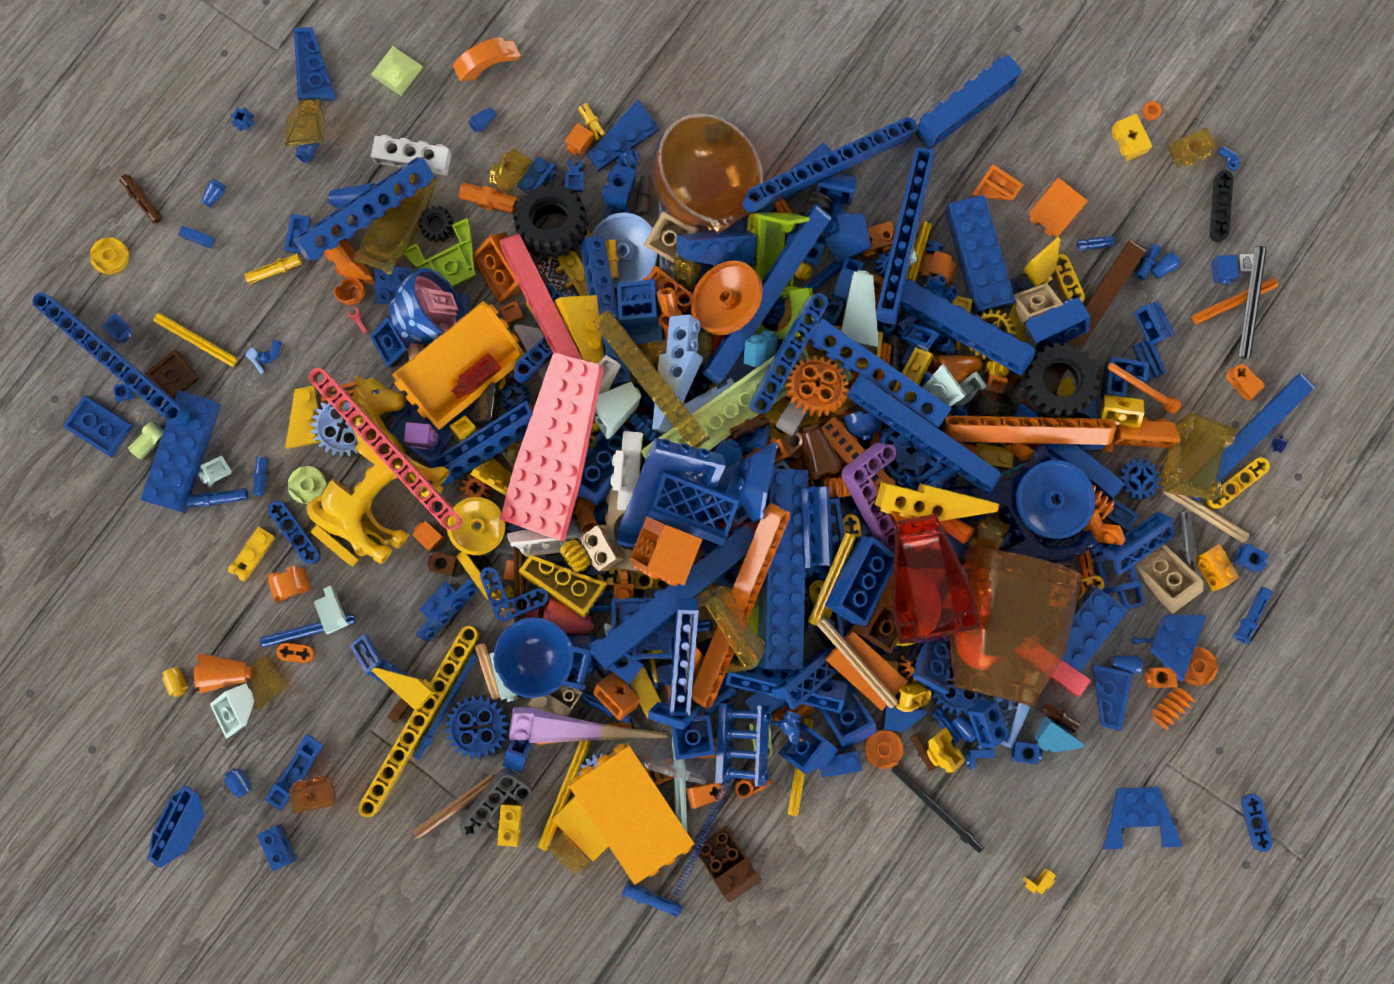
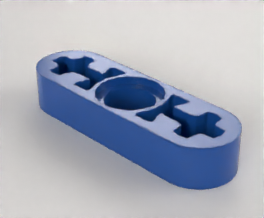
[1241,794,1272,852]

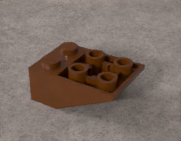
[695,826,762,903]

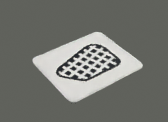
[1240,254,1254,271]

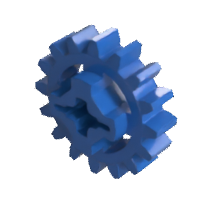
[629,412,662,444]
[1118,458,1162,500]

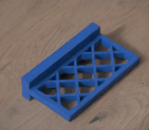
[648,471,740,546]

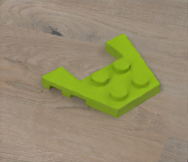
[402,218,477,288]

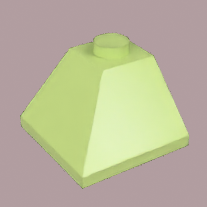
[371,46,423,96]

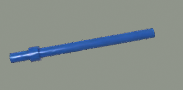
[413,652,478,760]

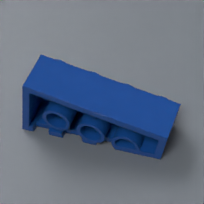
[676,229,756,268]

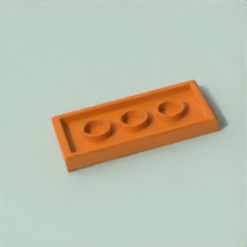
[825,630,908,711]

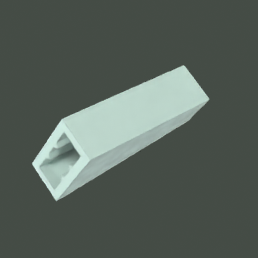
[841,270,878,350]

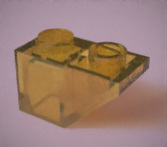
[548,832,590,875]

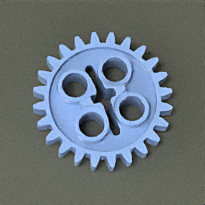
[311,402,358,457]

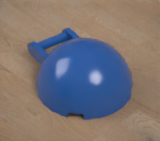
[493,617,593,698]

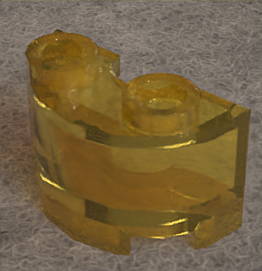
[968,515,1009,559]

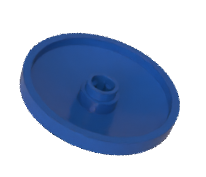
[1016,460,1095,539]

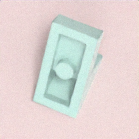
[955,371,988,407]

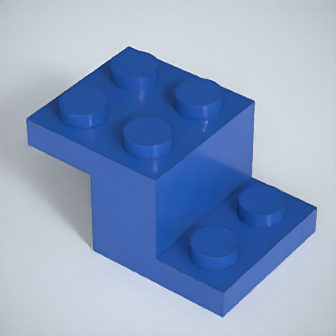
[617,279,664,347]

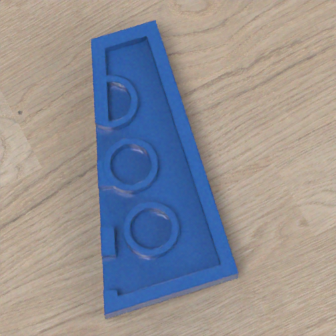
[588,100,659,172]

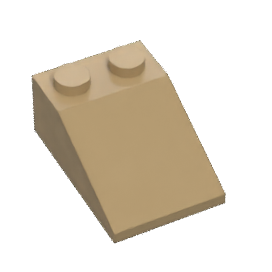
[1135,544,1203,614]

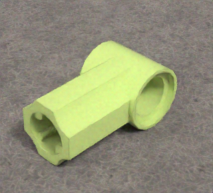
[128,421,164,460]

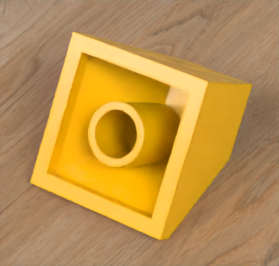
[1022,237,1061,287]

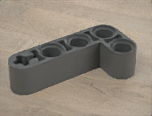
[460,768,532,838]

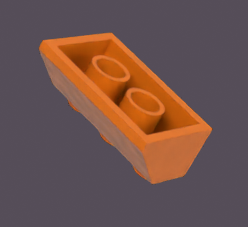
[474,232,522,303]
[1111,418,1180,448]

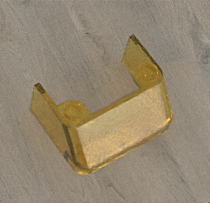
[695,586,765,673]

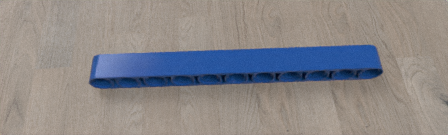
[742,117,917,212]
[701,204,831,385]
[32,292,189,425]

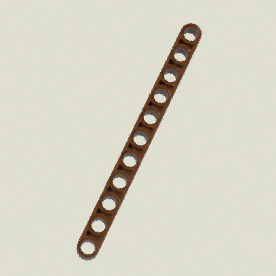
[1021,239,1147,414]

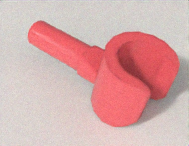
[347,307,368,334]

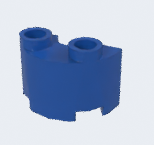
[814,297,846,326]

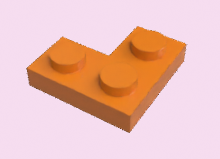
[1083,509,1126,545]

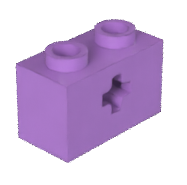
[404,422,438,450]

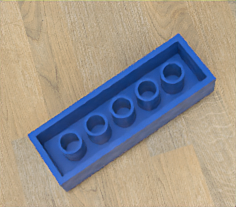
[915,54,1022,149]
[945,195,1016,315]
[140,390,221,513]

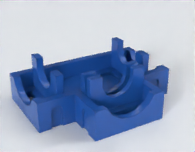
[612,598,676,660]

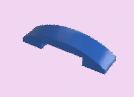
[265,734,324,811]

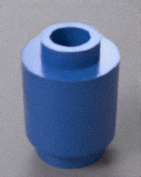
[223,768,252,799]

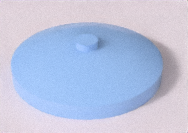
[590,213,660,289]

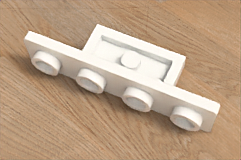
[611,431,643,510]

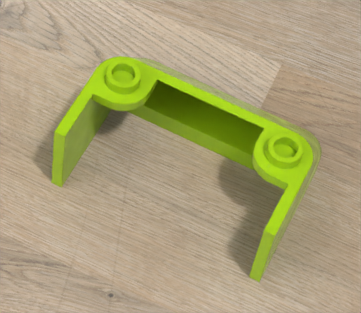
[747,212,810,298]

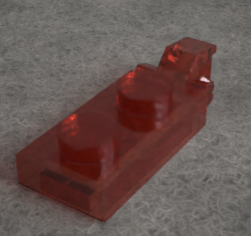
[451,353,502,399]

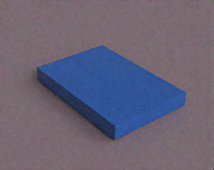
[62,395,133,457]

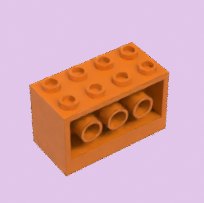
[629,516,702,587]

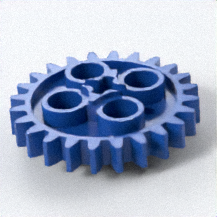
[927,652,992,715]
[444,695,509,760]

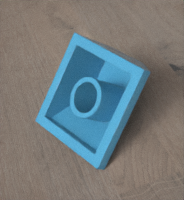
[1035,715,1084,753]

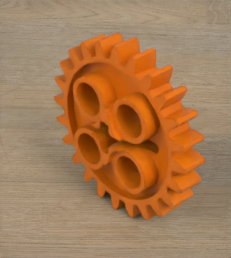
[785,355,849,417]

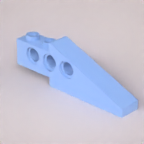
[652,314,703,435]

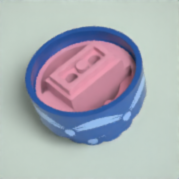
[389,268,465,345]

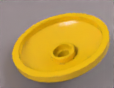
[447,497,506,555]

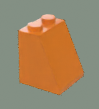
[1028,177,1088,238]

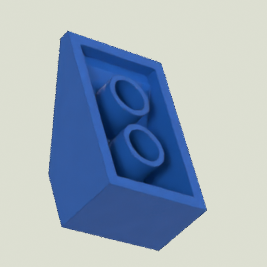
[819,678,877,751]

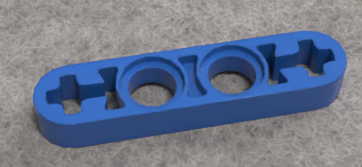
[268,501,321,565]

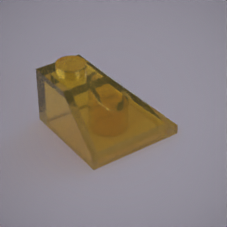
[285,99,324,146]

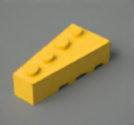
[519,555,607,618]

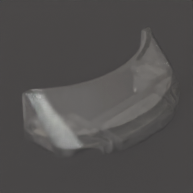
[633,739,713,785]

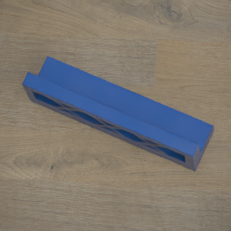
[801,486,833,568]
[1102,511,1175,575]
[771,647,838,709]

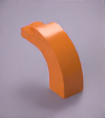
[453,37,521,82]

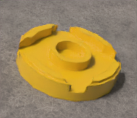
[90,237,129,275]

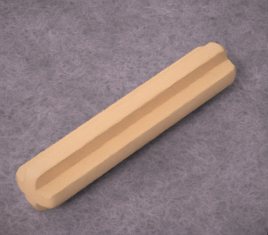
[475,643,501,700]

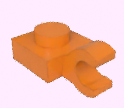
[614,569,634,599]

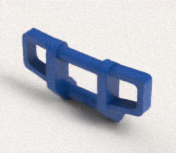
[1093,531,1145,609]

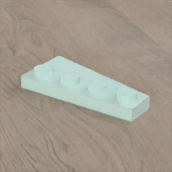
[907,363,966,419]

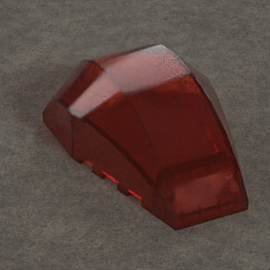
[891,514,981,644]

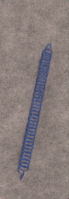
[671,767,736,903]

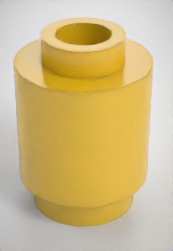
[162,667,188,698]

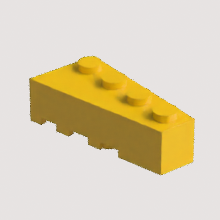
[553,295,604,364]

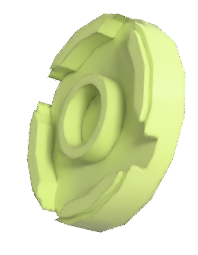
[288,466,327,504]

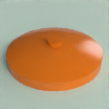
[691,261,763,335]

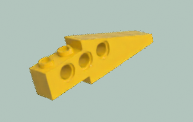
[875,482,999,525]

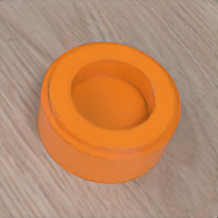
[1141,101,1162,121]

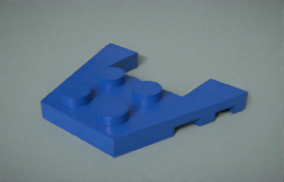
[1103,787,1182,850]

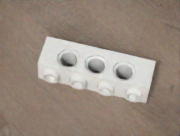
[371,135,452,175]

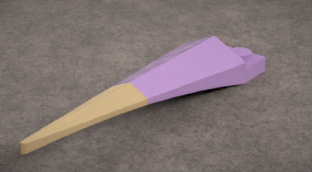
[509,707,668,743]

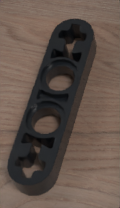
[1209,170,1234,242]

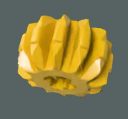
[560,539,591,573]

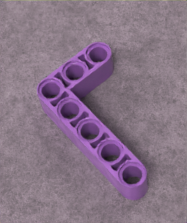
[842,443,901,549]

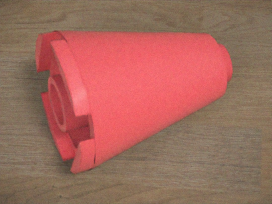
[541,596,594,635]

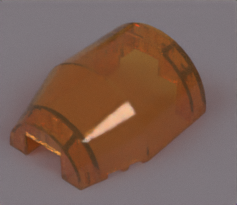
[948,548,1083,708]

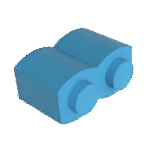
[744,330,778,367]

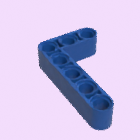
[514,284,564,383]

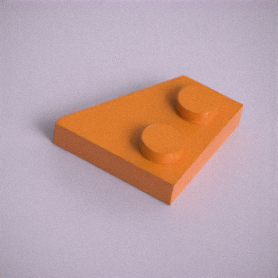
[971,164,1024,202]

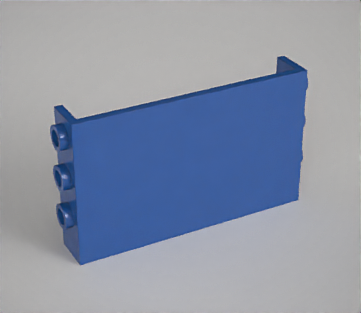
[617,438,725,548]

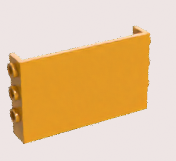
[392,301,525,430]
[569,743,694,885]

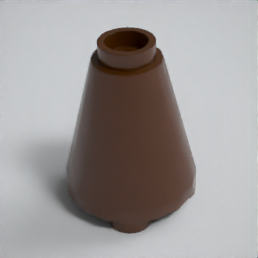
[802,423,841,480]

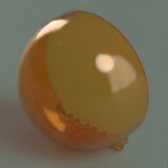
[651,113,763,233]

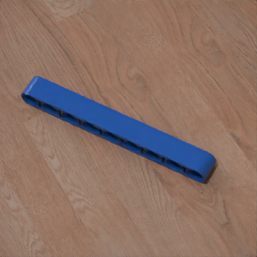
[1183,372,1316,501]
[848,377,1001,493]

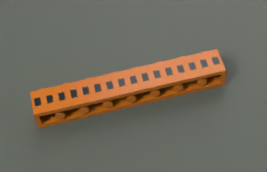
[821,416,939,552]

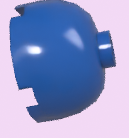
[842,411,882,441]

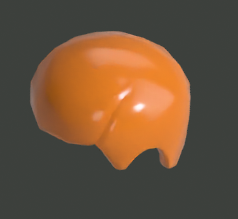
[334,278,365,306]

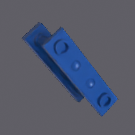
[715,703,771,786]

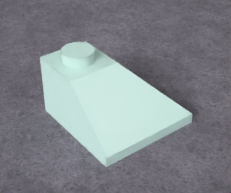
[210,684,254,739]

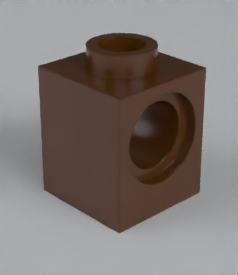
[427,552,459,577]

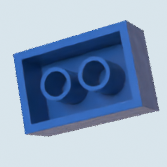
[1025,297,1090,353]

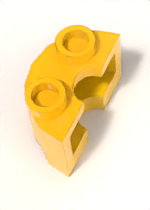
[927,727,966,773]

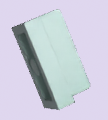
[314,586,348,634]

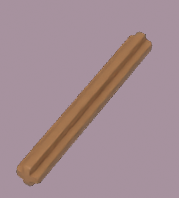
[413,774,495,839]

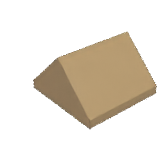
[1014,283,1063,323]

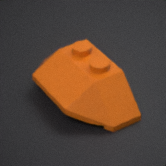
[324,225,375,285]

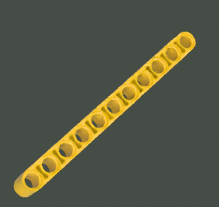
[358,626,480,817]

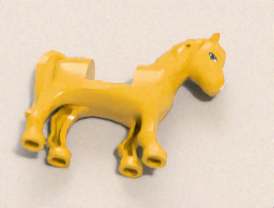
[306,375,450,564]

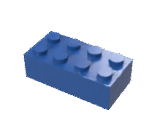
[578,425,643,506]
[825,537,900,626]
[1044,584,1128,672]

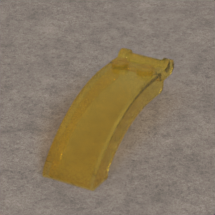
[354,174,437,275]

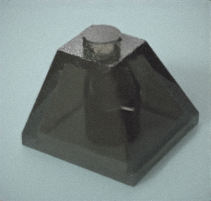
[469,382,501,428]

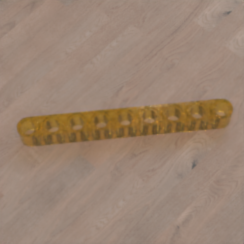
[592,309,710,448]

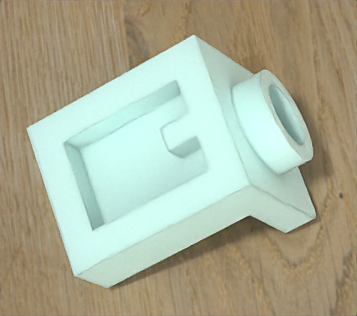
[199,456,232,488]

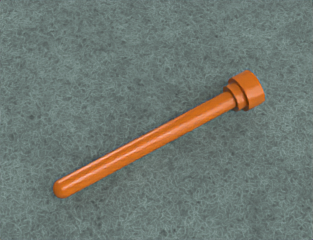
[1108,363,1181,414]

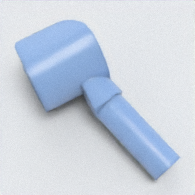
[246,347,265,374]

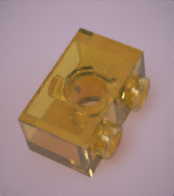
[1167,127,1217,168]
[489,148,531,194]

